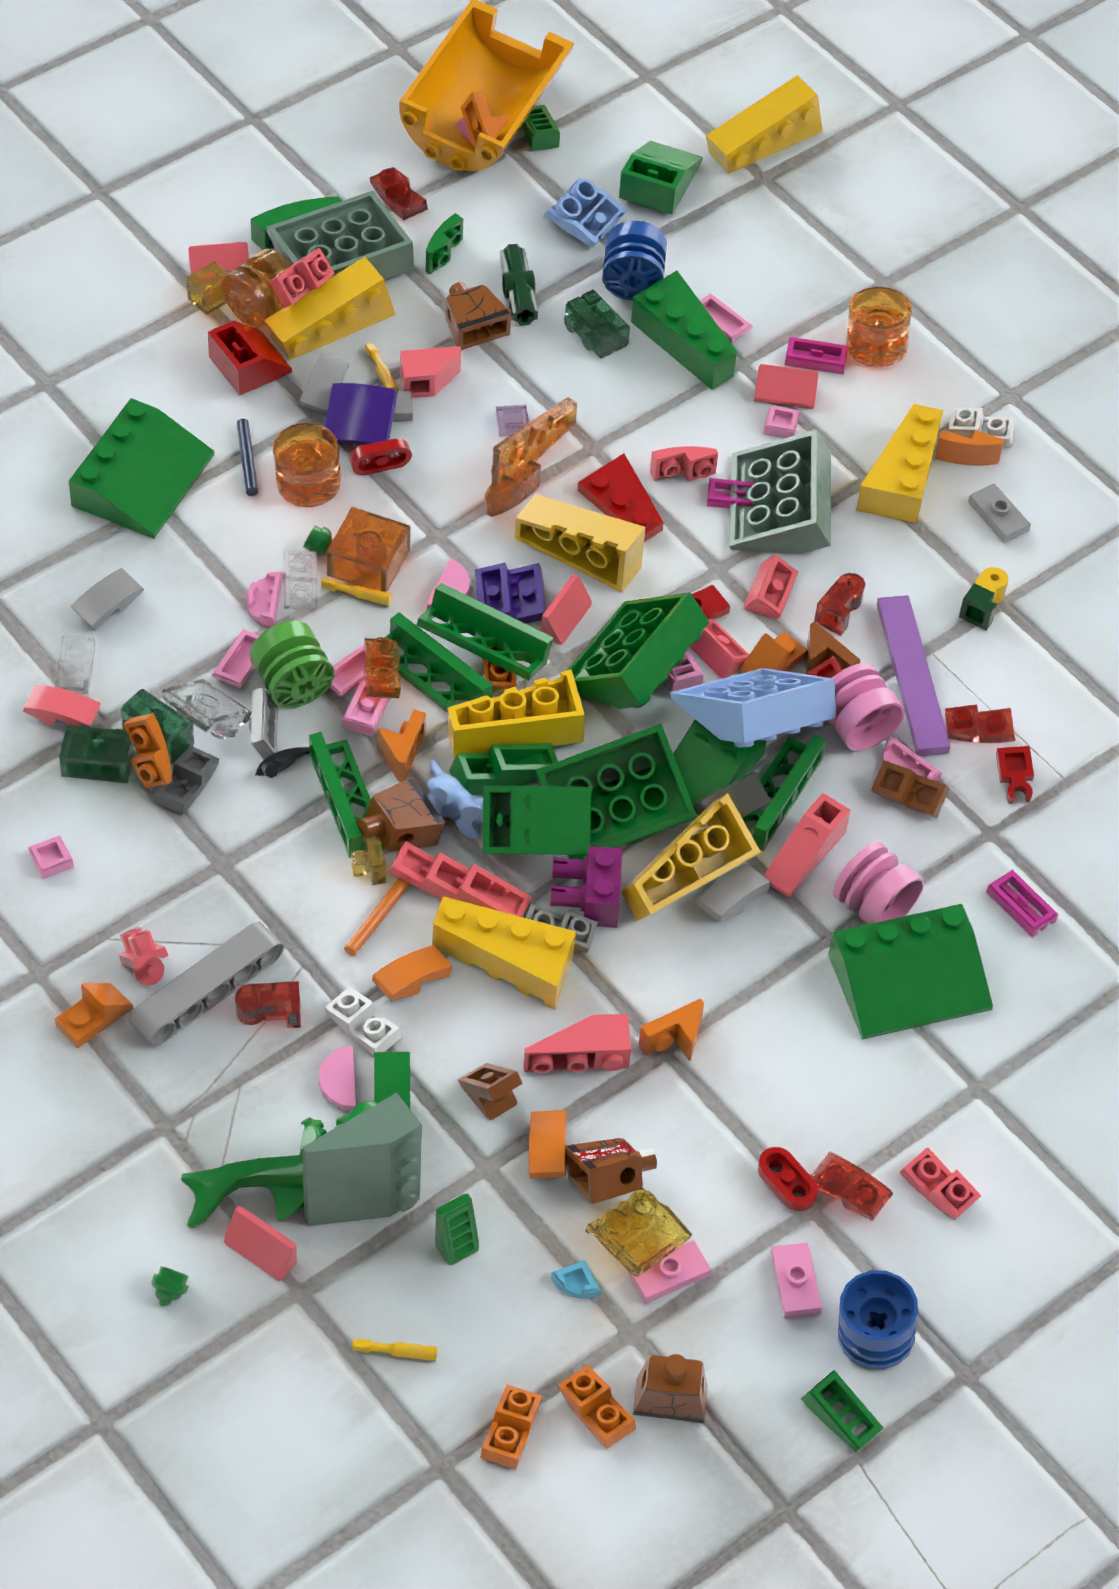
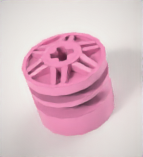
[828,663,905,751]
[833,842,925,925]

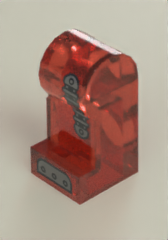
[814,573,866,636]
[235,981,301,1028]

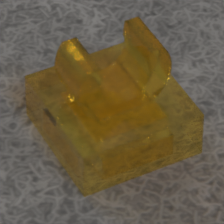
[351,836,386,885]

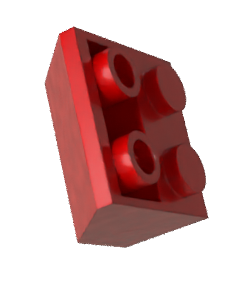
[208,320,292,396]

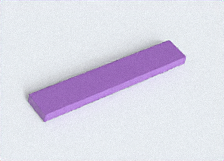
[876,595,950,756]

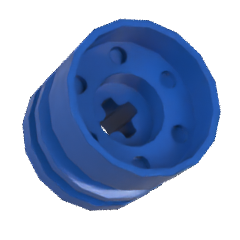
[602,220,667,301]
[838,1270,918,1370]

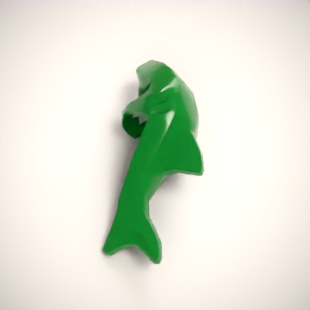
[181,1101,377,1228]

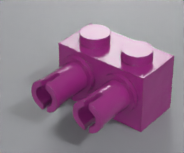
[550,846,622,928]

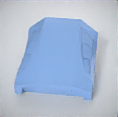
[543,178,627,248]

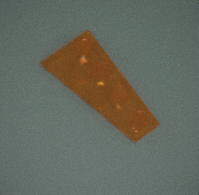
[491,397,577,494]

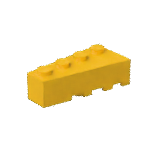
[706,75,823,174]
[264,256,396,361]
[856,404,943,524]
[514,494,645,592]
[448,669,585,759]
[621,793,761,921]
[432,896,576,1010]

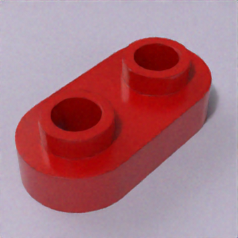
[349,438,412,475]
[757,1147,818,1211]

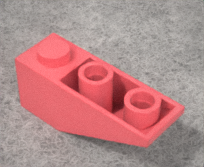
[764,793,851,898]
[523,1014,631,1073]

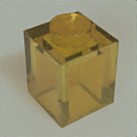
[186,261,235,315]

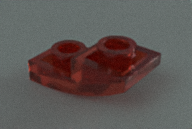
[369,167,428,221]
[945,704,1015,743]
[811,1151,893,1221]

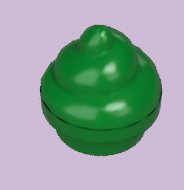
[303,525,337,557]
[151,1266,189,1307]

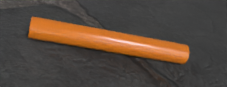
[344,878,411,956]

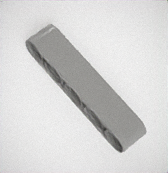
[129,922,284,1046]

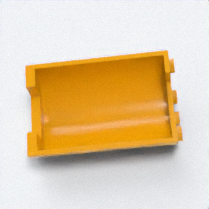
[399,0,574,171]

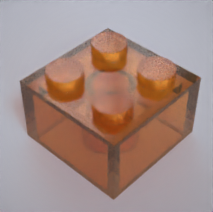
[327,507,411,592]

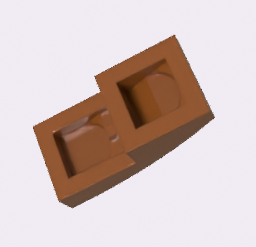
[871,760,949,819]

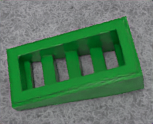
[522,105,560,151]
[435,1193,479,1265]
[801,1370,884,1452]

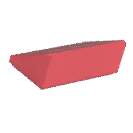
[188,242,251,283]
[754,364,819,408]
[743,554,798,619]
[541,574,592,645]
[690,619,749,679]
[224,1206,297,1281]

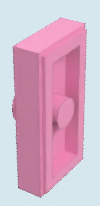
[341,680,392,737]
[628,1240,711,1304]
[770,1242,822,1318]

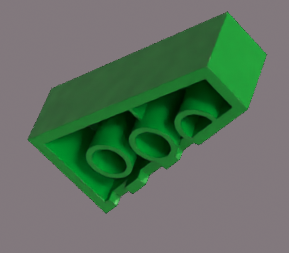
[631,270,737,390]

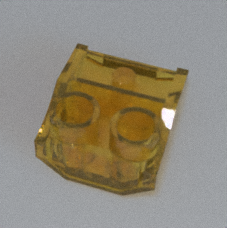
[585,1187,692,1277]

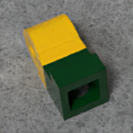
[959,567,1009,631]

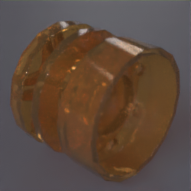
[221,248,291,329]
[846,286,912,367]
[273,422,342,507]

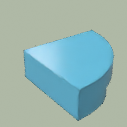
[551,1260,600,1299]

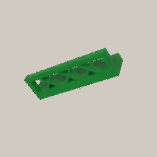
[416,583,553,681]
[373,612,493,713]
[309,732,385,858]
[742,734,826,851]

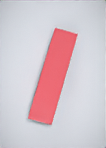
[388,841,532,917]

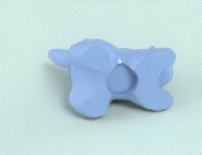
[427,760,483,839]

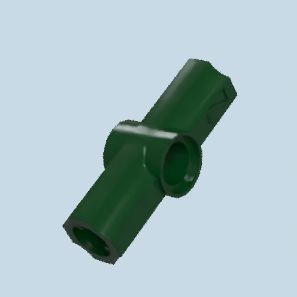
[500,244,538,326]

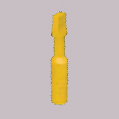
[364,343,399,391]
[321,578,392,606]
[352,1339,438,1361]

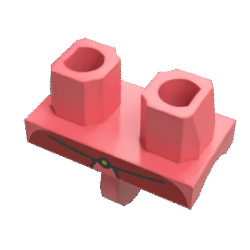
[118,927,168,985]

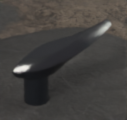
[255,747,309,778]

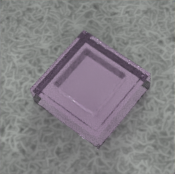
[496,405,530,436]

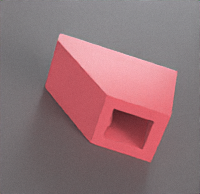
[400,346,461,398]

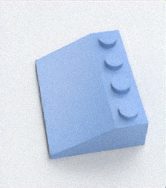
[670,668,836,747]

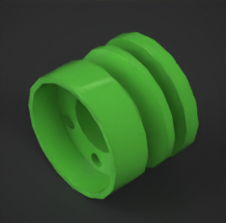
[249,620,335,708]

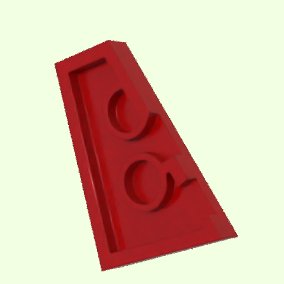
[578,453,664,542]

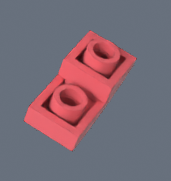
[270,248,335,308]
[650,446,718,481]
[23,685,101,734]
[899,1147,981,1219]

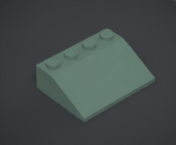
[267,191,414,280]
[729,429,831,554]
[302,1093,422,1226]

